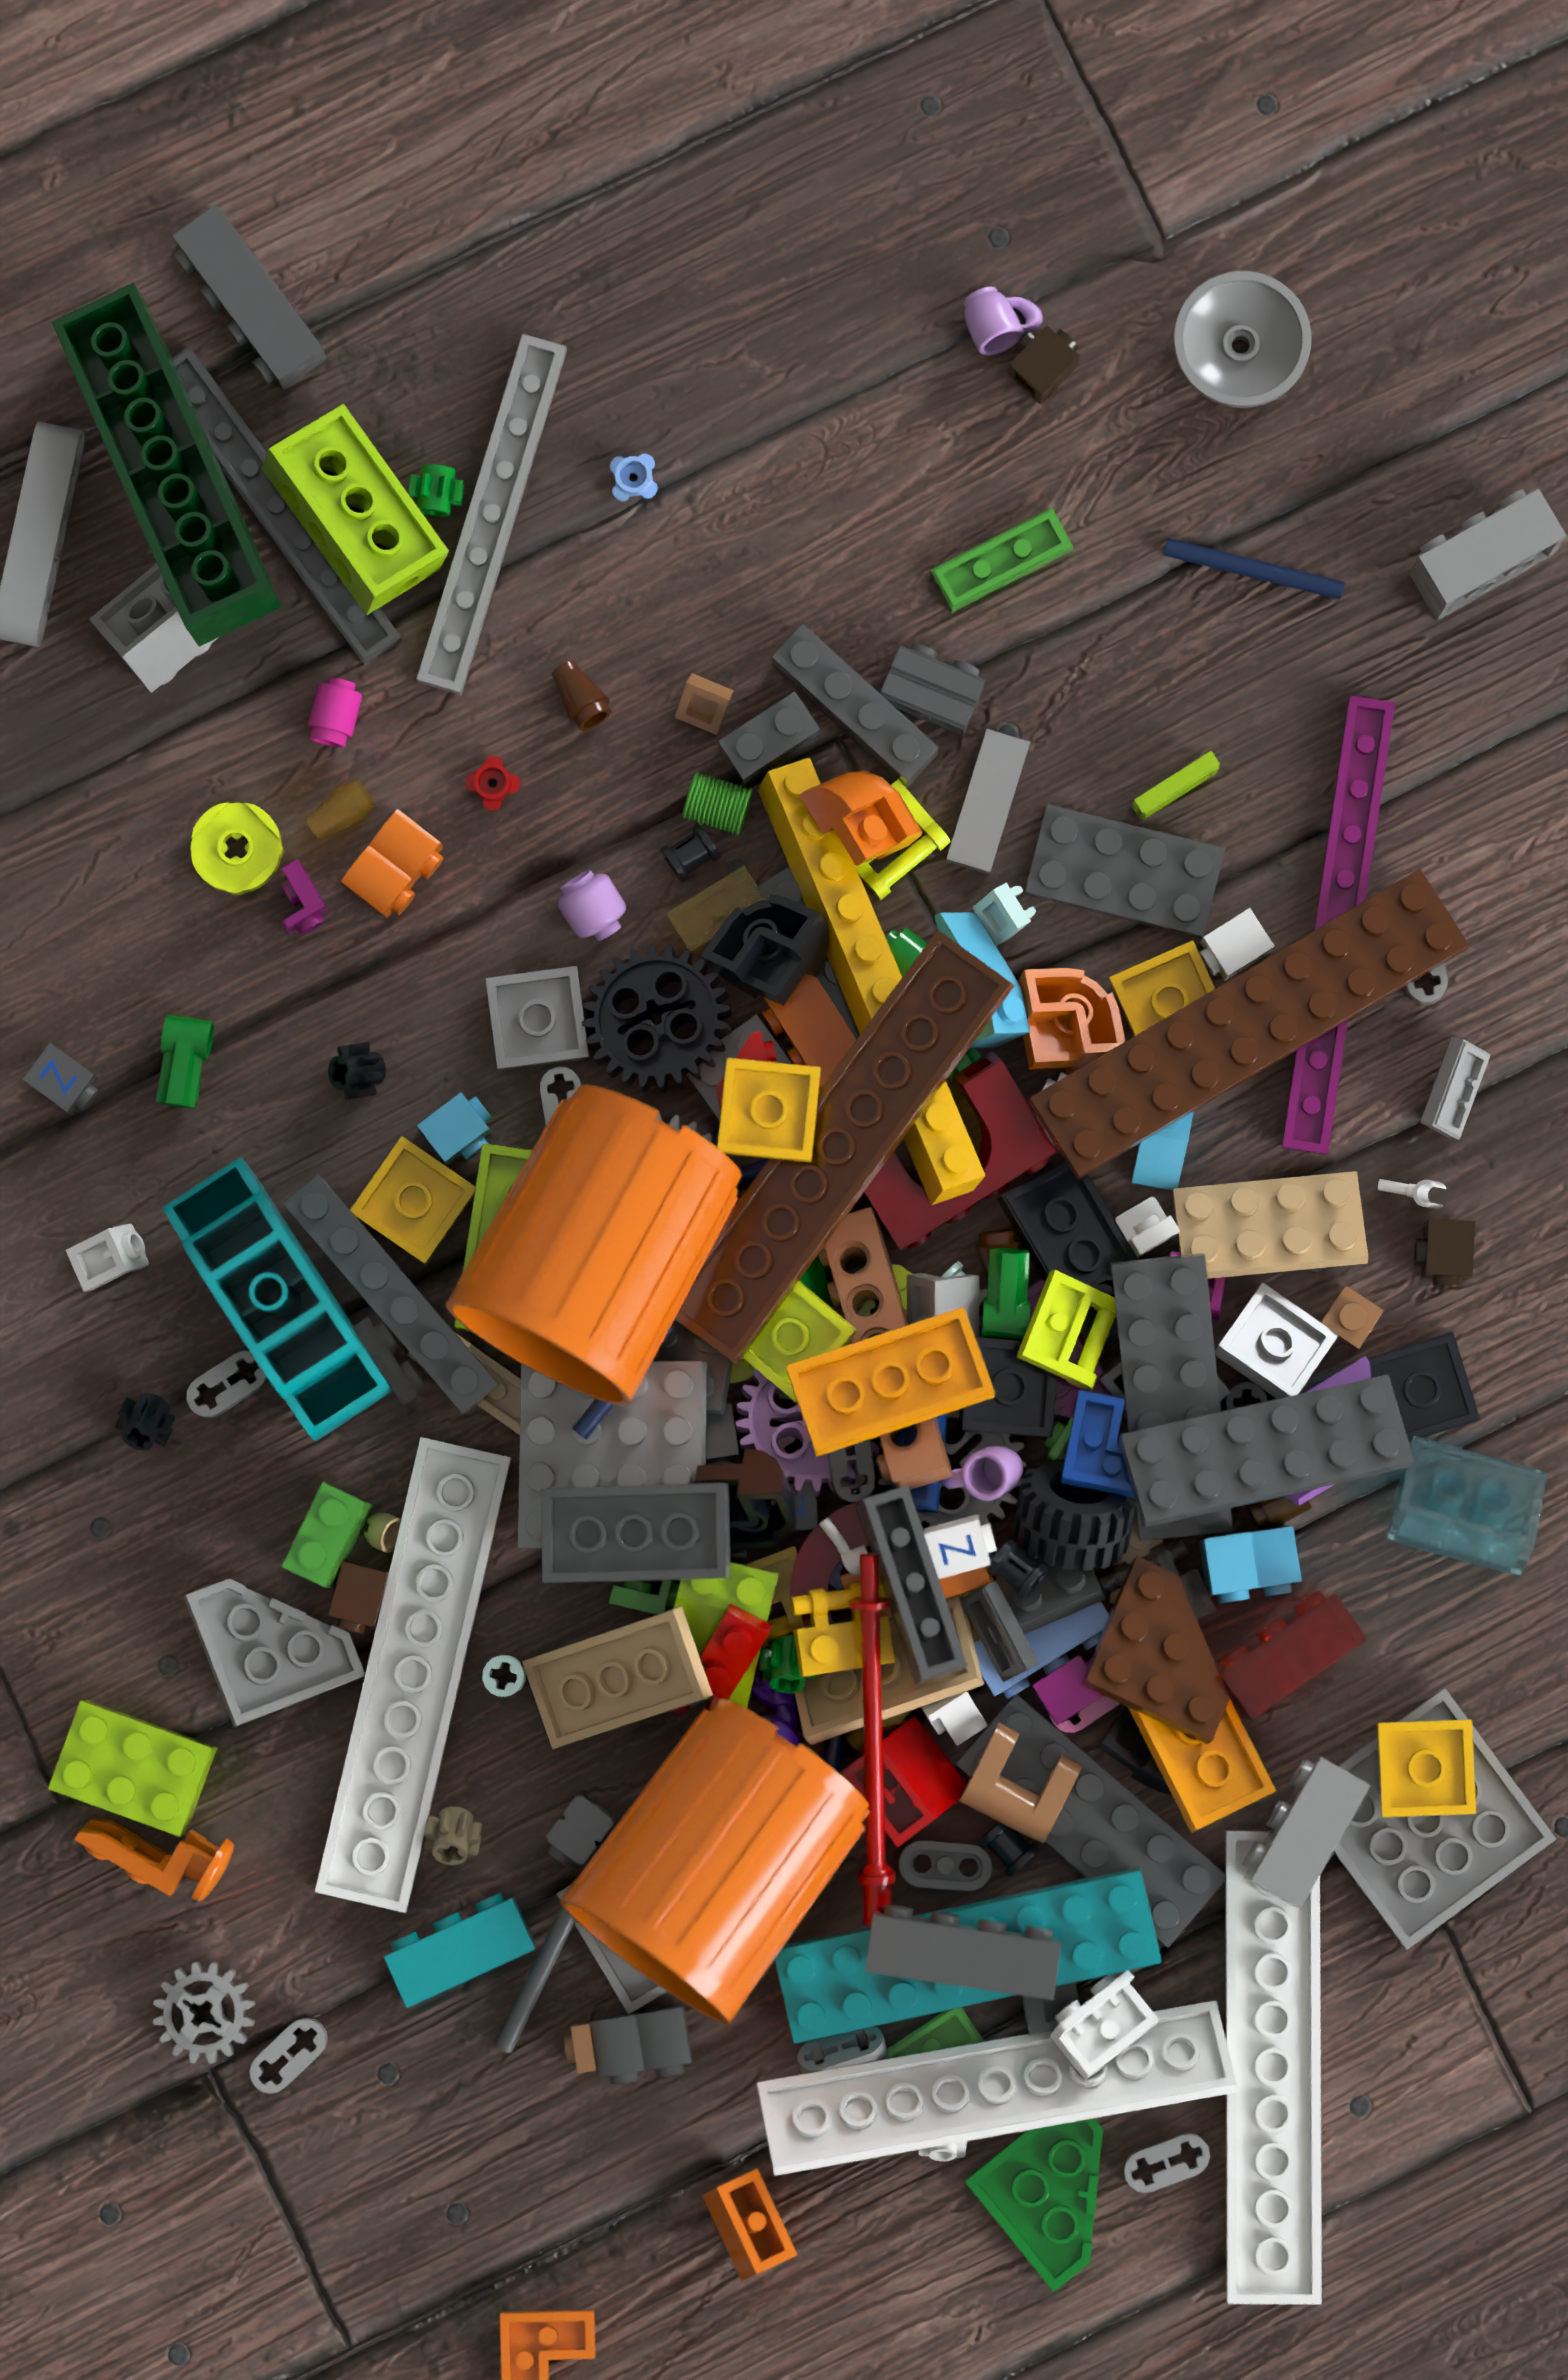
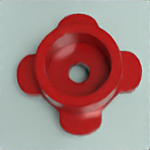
[465,756,520,811]

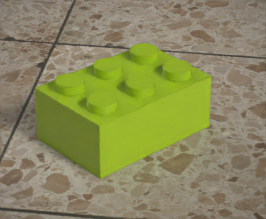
[48,1700,218,1837]

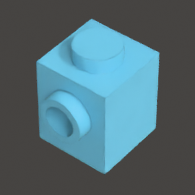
[417,1092,492,1166]

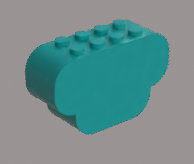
[162,1156,394,1442]

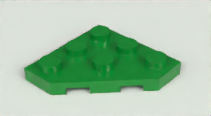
[964,2118,1103,2292]

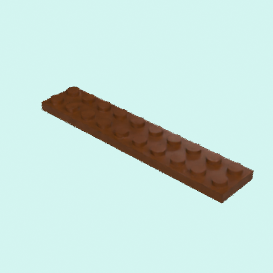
[1028,869,1470,1180]
[675,929,1014,1364]

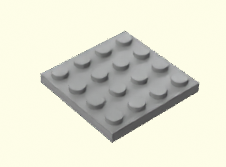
[518,1361,707,1549]
[1333,1688,1556,1950]

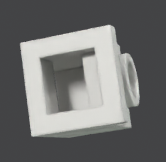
[921,1691,988,1746]

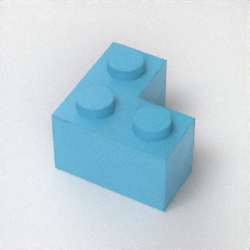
[1198,1526,1302,1603]

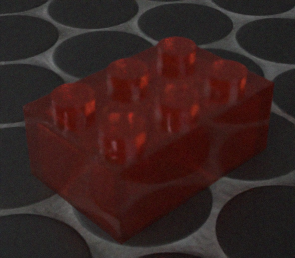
[1218,1591,1368,1720]

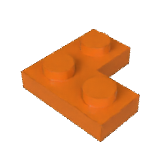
[500,2309,596,2380]

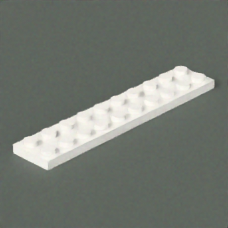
[315,1437,512,1913]
[1225,1831,1322,2304]
[757,2000,1237,2176]

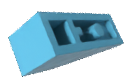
[935,912,1030,1048]

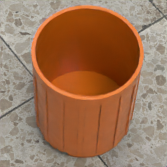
[446,1085,741,1406]
[560,1699,870,2025]

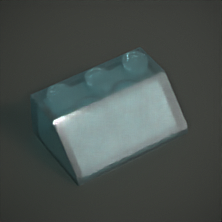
[1386,1436,1548,1577]

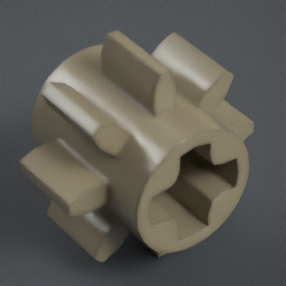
[424,1806,482,1865]

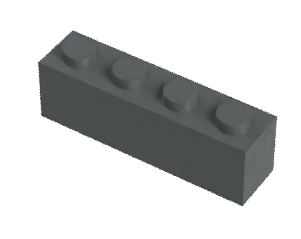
[172,204,327,390]
[772,624,938,788]
[857,1485,967,1685]
[865,1905,1062,2000]

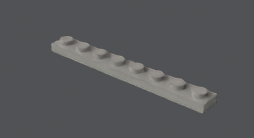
[416,334,567,695]

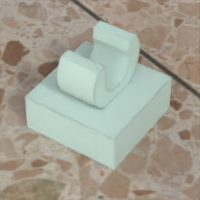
[972,883,1036,946]

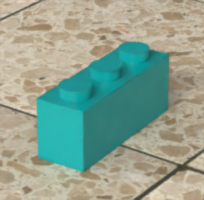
[384,1893,537,2008]

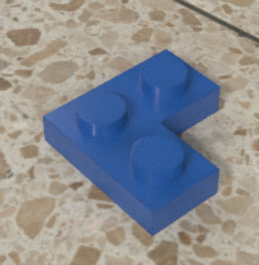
[1061,1390,1135,1498]

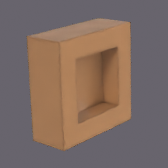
[675,673,734,735]
[1320,1285,1384,1350]
[564,2021,597,2074]

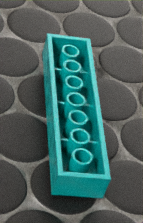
[775,1866,1161,2044]

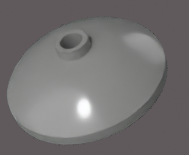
[1174,271,1312,408]

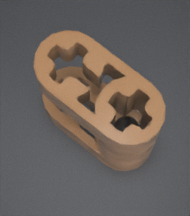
[959,1722,1083,1844]

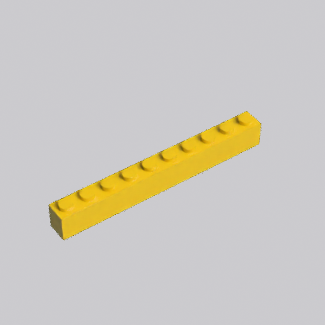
[758,757,985,1206]

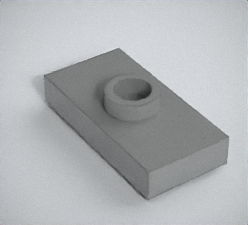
[1420,1037,1491,1140]

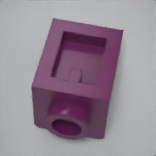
[281,859,330,936]

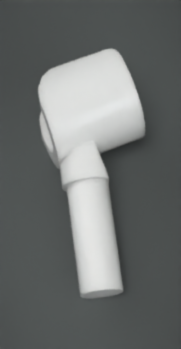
[1378,1179,1446,1209]
[819,1517,867,1575]

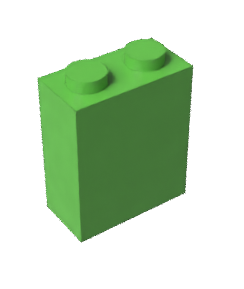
[282,1482,374,1589]

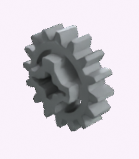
[153,1961,255,2064]

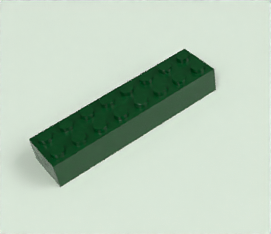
[52,282,282,647]

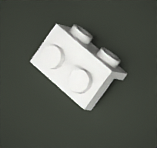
[1050,1970,1159,2080]

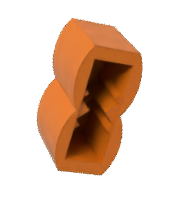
[341,809,444,918]

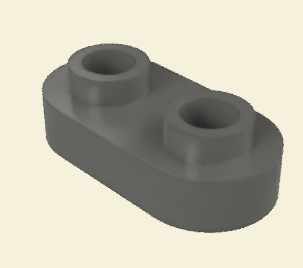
[899,1840,992,1891]

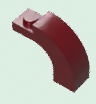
[789,1501,870,1629]

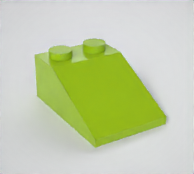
[674,1561,780,1709]

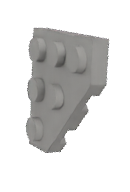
[184,1579,365,1727]

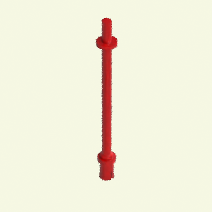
[849,1553,895,1927]

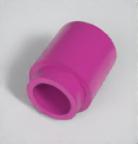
[307,677,362,748]

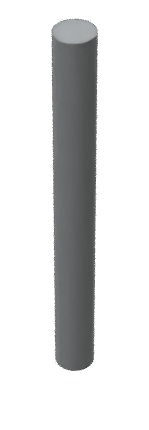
[495,1879,576,2053]

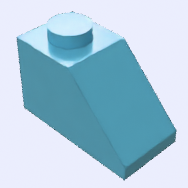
[1131,1111,1194,1191]

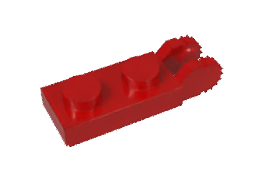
[673,1604,771,1715]

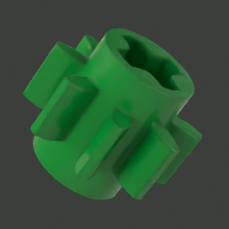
[407,464,464,517]
[759,1635,817,1693]

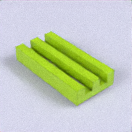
[1131,751,1220,820]

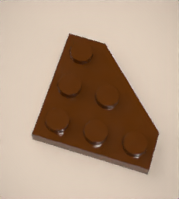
[1081,1556,1229,1744]

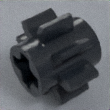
[328,1042,386,1100]
[115,1393,176,1450]

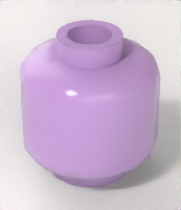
[558,870,626,941]

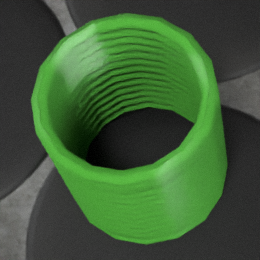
[682,771,753,836]

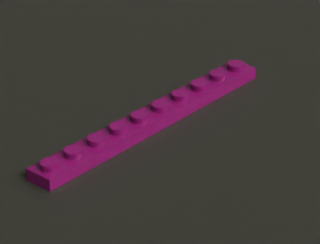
[1281,695,1395,1155]

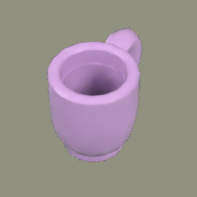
[964,286,1043,356]
[941,1446,1023,1501]

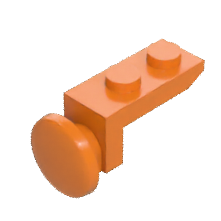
[74,1818,234,1902]

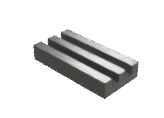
[961,1581,1039,1682]

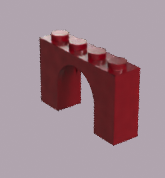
[863,1051,1056,1250]

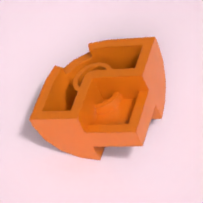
[800,771,922,867]
[1018,968,1126,1074]

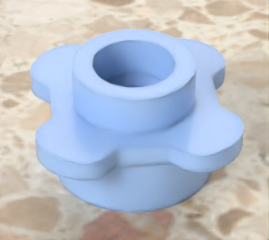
[610,454,657,501]

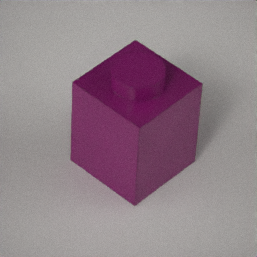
[1031,1655,1103,1725]

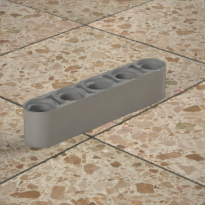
[0,421,85,647]

